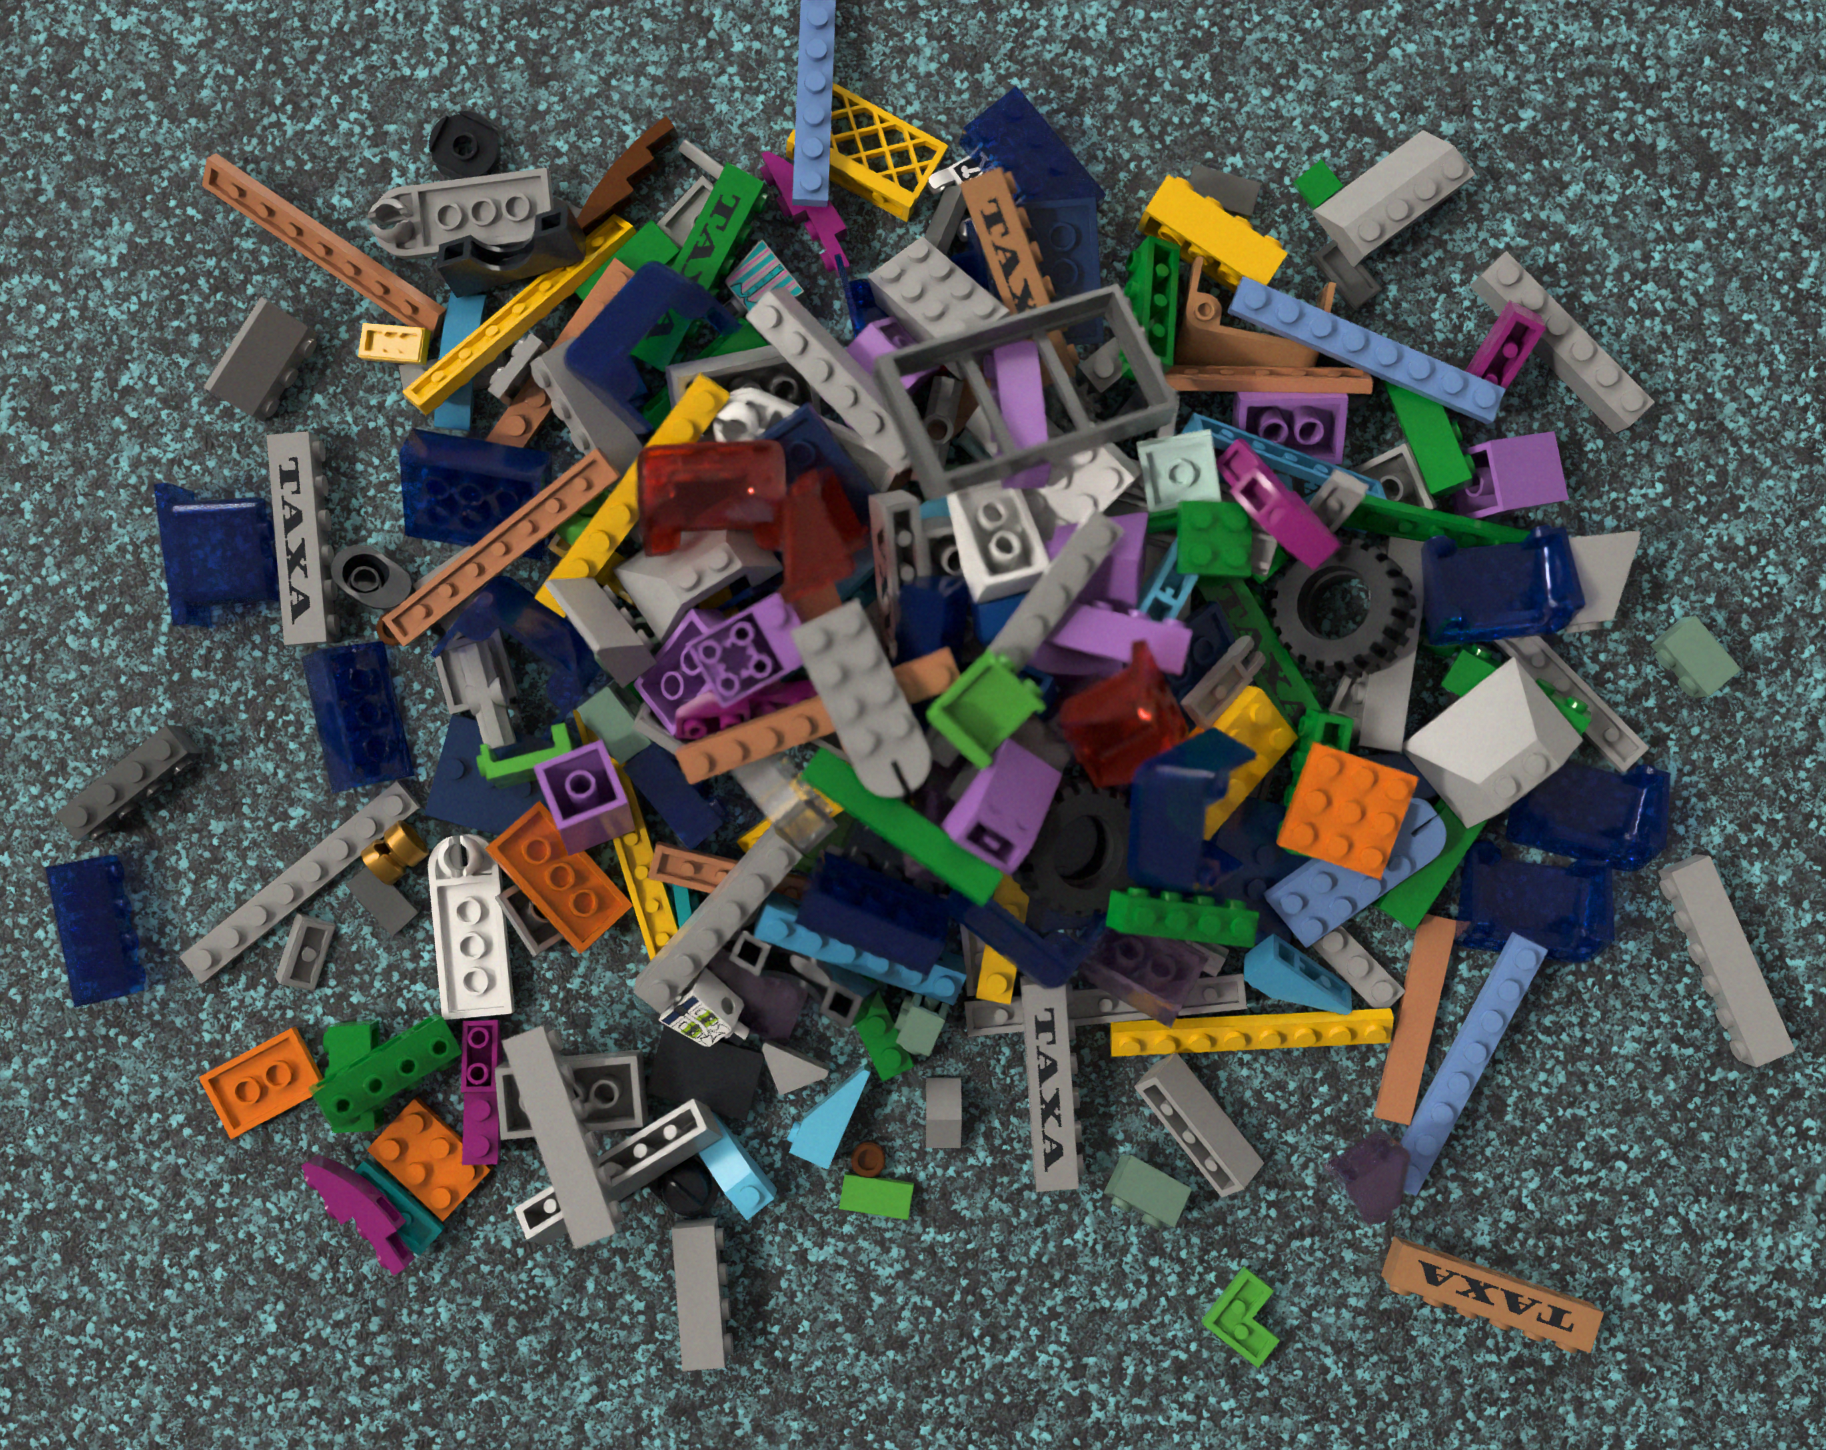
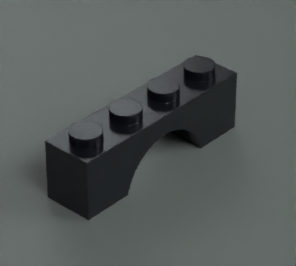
[437,205,586,298]
[729,922,879,1029]

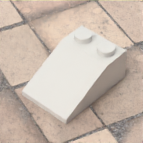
[947,479,1051,604]

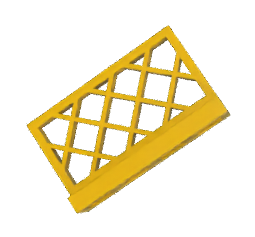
[786,83,948,222]

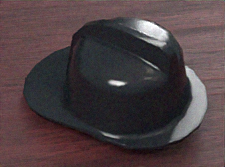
[331,545,412,610]
[646,1155,719,1217]

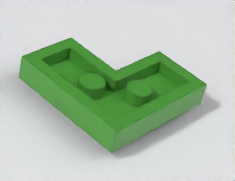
[1201,1266,1280,1368]

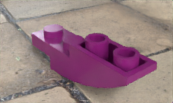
[760,150,851,280]
[1215,439,1342,571]
[676,677,819,739]
[461,1020,503,1165]
[301,1154,415,1276]

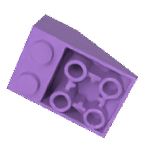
[686,587,808,709]
[941,737,1062,877]

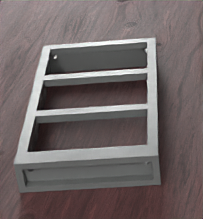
[872,284,1179,502]

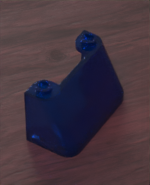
[1421,525,1586,646]
[1505,761,1671,872]
[1455,841,1615,963]

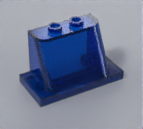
[153,482,279,630]

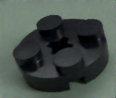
[429,111,501,180]

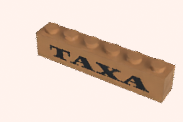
[960,167,1081,388]
[1381,1235,1604,1353]

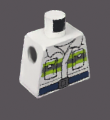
[659,967,750,1047]

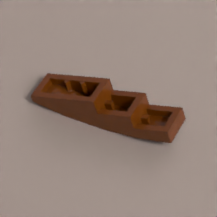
[576,115,679,237]

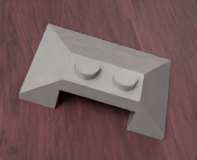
[612,495,783,645]
[1402,657,1583,828]

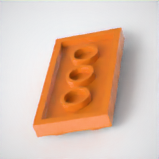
[485,801,633,954]

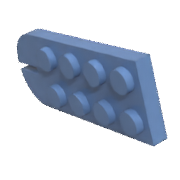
[1263,798,1446,948]

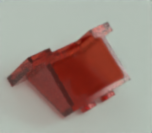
[778,465,872,605]
[1060,639,1188,789]

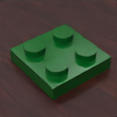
[1177,500,1252,578]

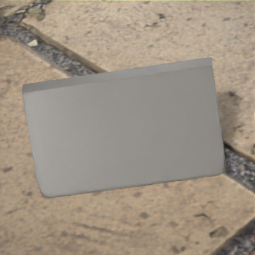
[276,912,336,991]

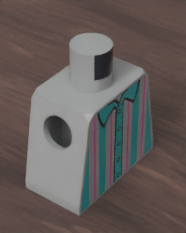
[718,239,806,325]

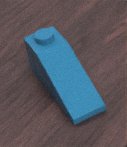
[1244,933,1352,1015]

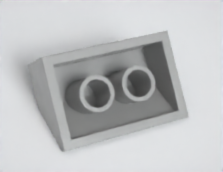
[204,297,319,422]
[544,577,657,688]

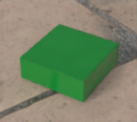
[1292,159,1343,210]

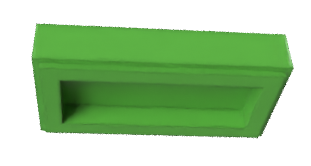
[839,1172,914,1220]

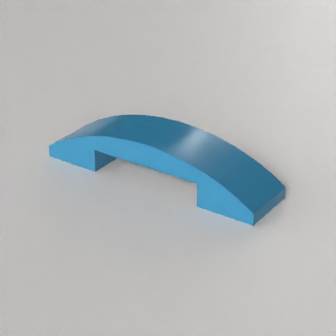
[434,291,487,432]

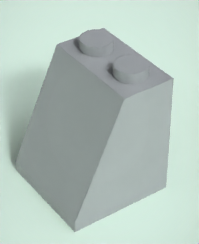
[1545,531,1640,634]

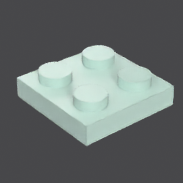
[1137,429,1221,513]

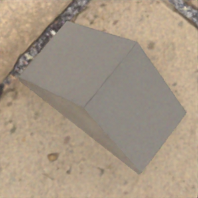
[762,1038,831,1095]
[926,1077,962,1148]

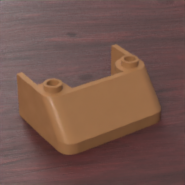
[1173,256,1336,367]

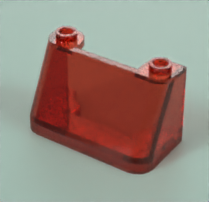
[636,440,790,557]

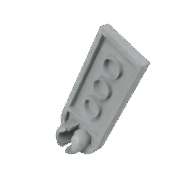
[368,168,554,260]
[789,600,930,797]

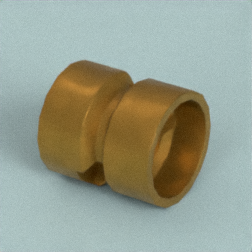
[361,820,429,886]

